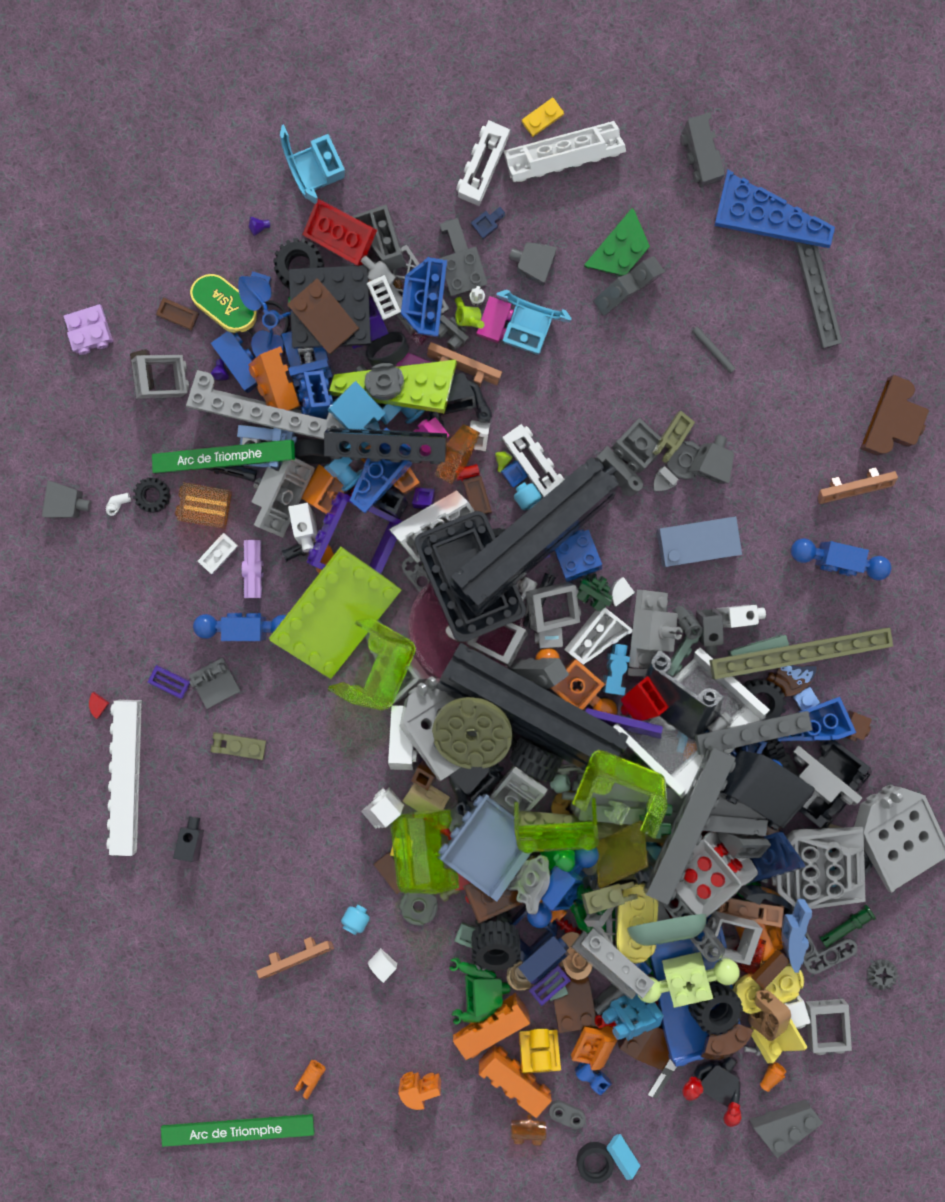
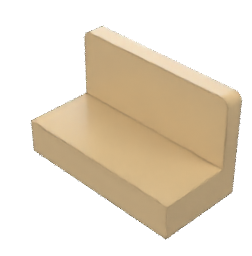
[403,783,450,819]

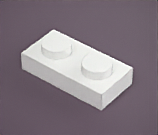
[198,533,238,574]

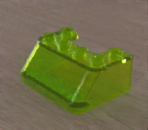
[390,809,459,894]

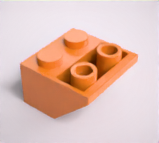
[302,465,349,514]

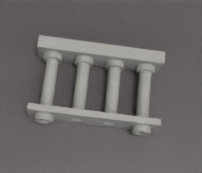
[571,928,655,999]

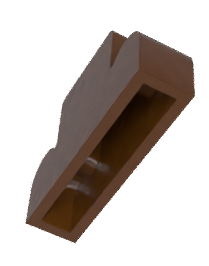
[860,375,929,455]

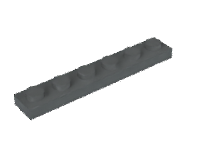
[794,242,842,349]
[695,711,812,755]

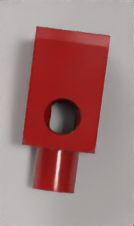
[621,676,669,721]

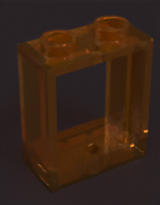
[435,424,480,484]

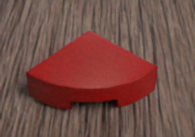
[89,692,109,719]

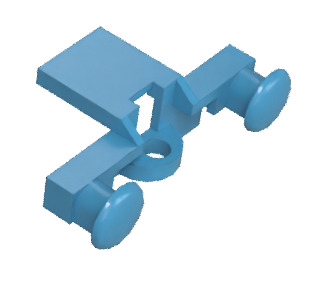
[324,381,425,491]

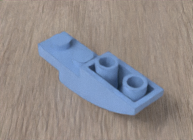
[782,899,812,973]

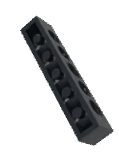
[324,427,447,464]

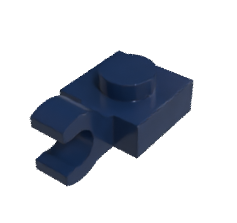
[471,207,505,239]

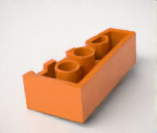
[453,992,530,1060]
[479,1044,552,1118]

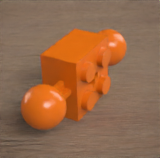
[535,648,618,715]

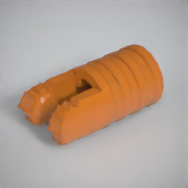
[294,1060,325,1099]

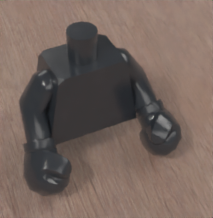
[429,373,492,428]

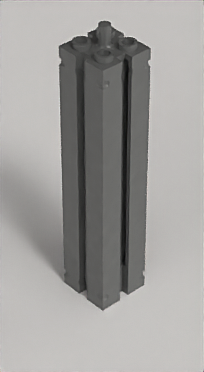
[562,774,768,836]

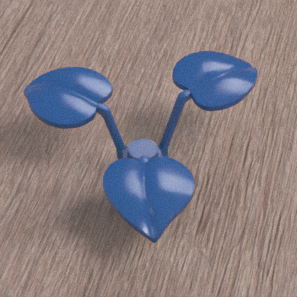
[238,276,291,358]

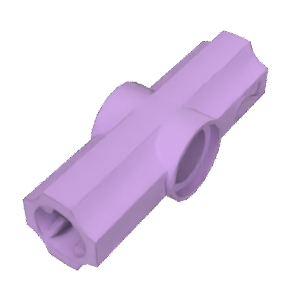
[242,540,264,598]

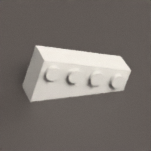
[389,490,475,563]

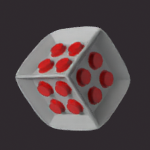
[676,831,758,918]

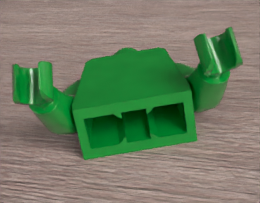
[449,958,510,1024]

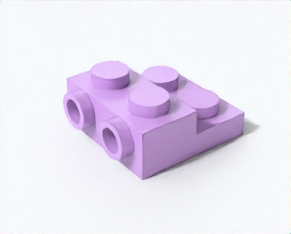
[64,304,113,355]

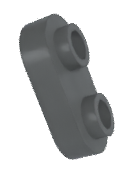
[549,1100,586,1129]

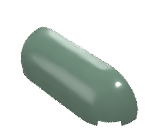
[627,914,707,946]

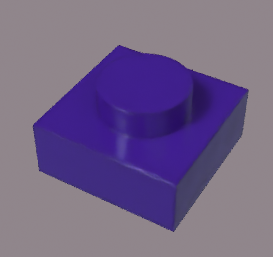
[412,487,435,509]

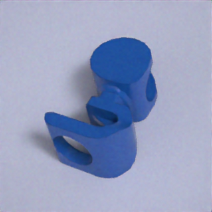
[575,1062,612,1095]

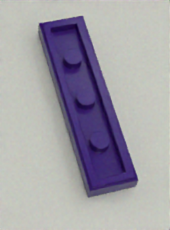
[585,708,663,739]

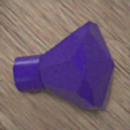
[249,216,270,236]
[211,359,229,381]

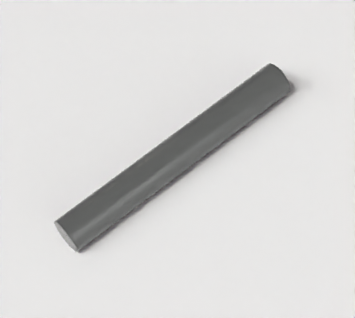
[692,326,736,373]

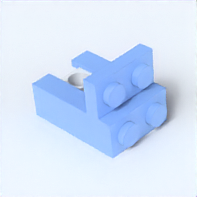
[237,425,298,470]

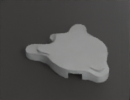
[507,855,550,915]

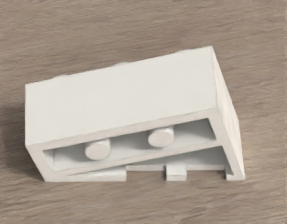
[564,608,633,664]
[388,706,417,770]
[361,787,404,829]

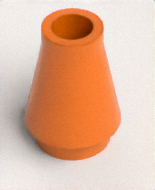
[760,1062,786,1092]

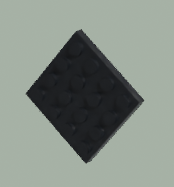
[289,265,371,349]

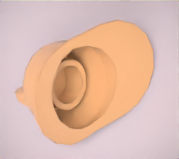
[561,932,592,980]

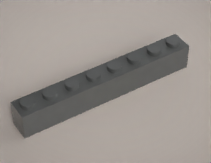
[643,745,736,905]

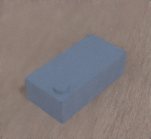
[657,516,742,567]

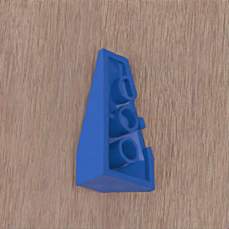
[350,428,413,513]

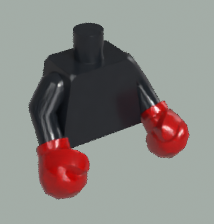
[682,1056,742,1127]

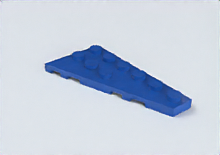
[714,170,835,248]

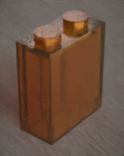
[175,482,232,529]

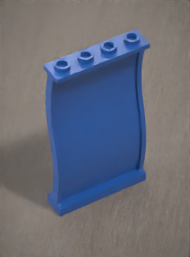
[650,910,741,1067]

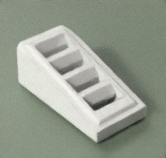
[367,275,401,320]

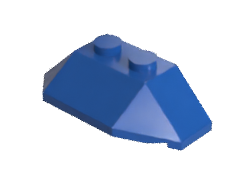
[401,257,447,337]

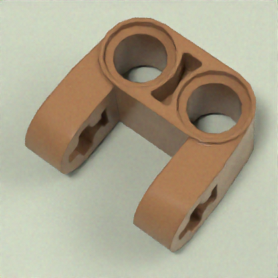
[748,989,791,1041]

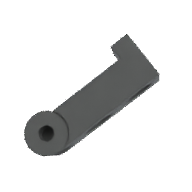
[440,218,468,253]
[594,446,643,497]

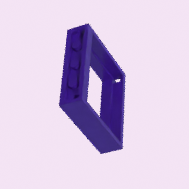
[307,492,403,574]

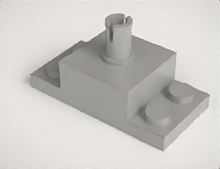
[252,458,315,538]
[629,590,683,668]
[792,746,862,810]
[489,765,548,820]

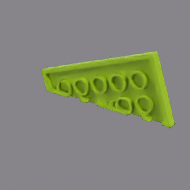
[329,360,457,413]

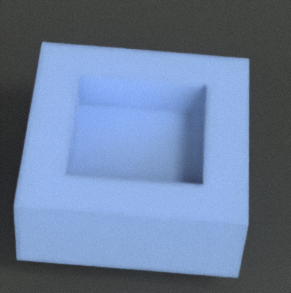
[792,686,820,711]

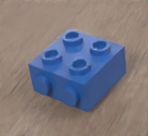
[297,371,333,420]
[554,530,602,582]

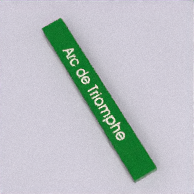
[152,440,295,474]
[161,1114,315,1147]

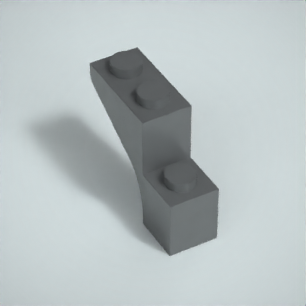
[593,256,665,316]

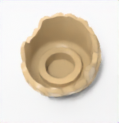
[507,959,534,990]

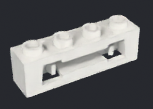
[456,120,510,206]
[502,424,565,498]

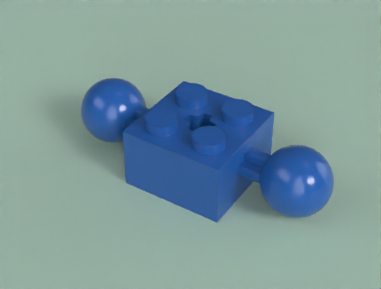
[791,538,892,580]
[193,613,286,641]
[527,843,599,928]

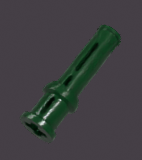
[819,905,876,948]

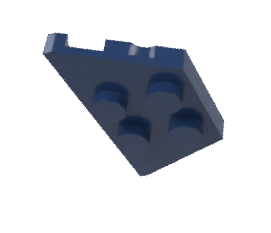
[748,832,806,884]

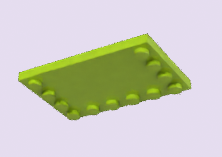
[269,547,401,679]

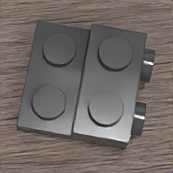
[611,418,665,473]

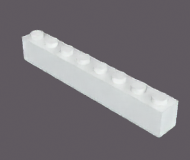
[107,700,142,856]

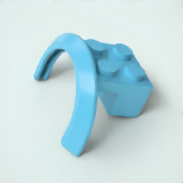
[280,124,345,204]
[496,290,572,355]

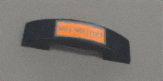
[737,885,795,915]

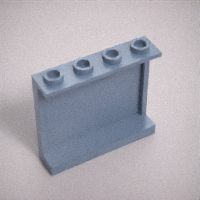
[438,794,543,902]

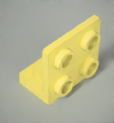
[750,1019,807,1063]

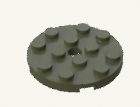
[432,697,512,769]

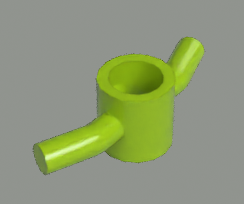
[455,297,484,329]

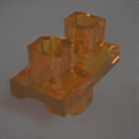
[511,1114,546,1146]

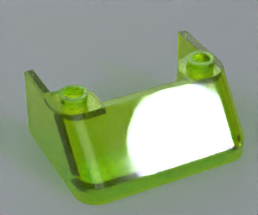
[328,618,415,710]
[572,750,667,839]
[514,798,599,853]

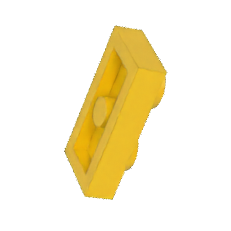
[522,98,564,137]

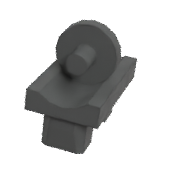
[437,314,469,351]

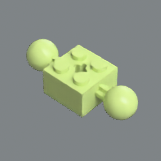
[638,952,740,1008]

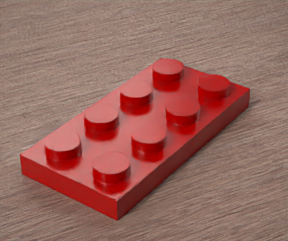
[302,199,377,266]

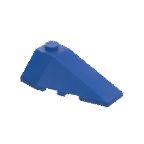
[776,697,856,742]

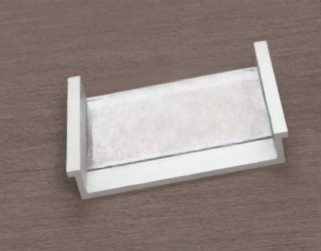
[613,648,770,798]

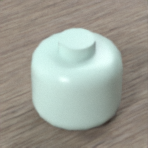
[550,774,571,793]

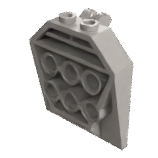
[399,676,477,781]
[854,785,945,893]
[771,827,866,909]

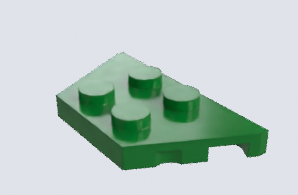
[584,208,650,276]

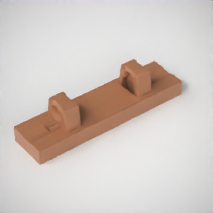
[427,342,502,387]
[818,468,898,504]
[716,898,784,927]
[257,937,334,979]

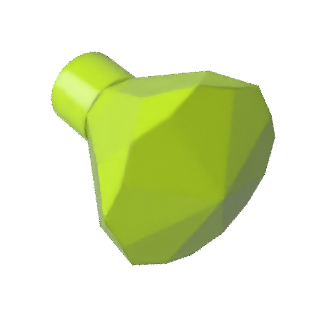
[495,451,513,472]

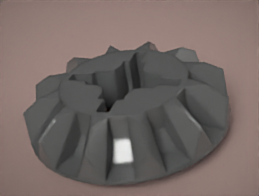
[867,959,899,991]

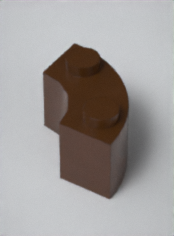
[701,1024,753,1060]

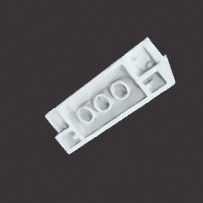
[503,121,626,182]

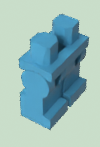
[601,644,630,696]
[602,994,664,1041]

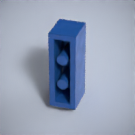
[211,331,258,393]

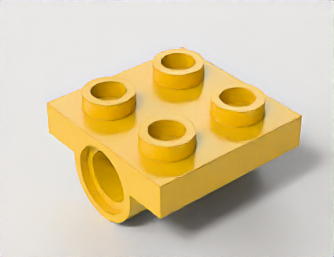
[519,1029,561,1073]

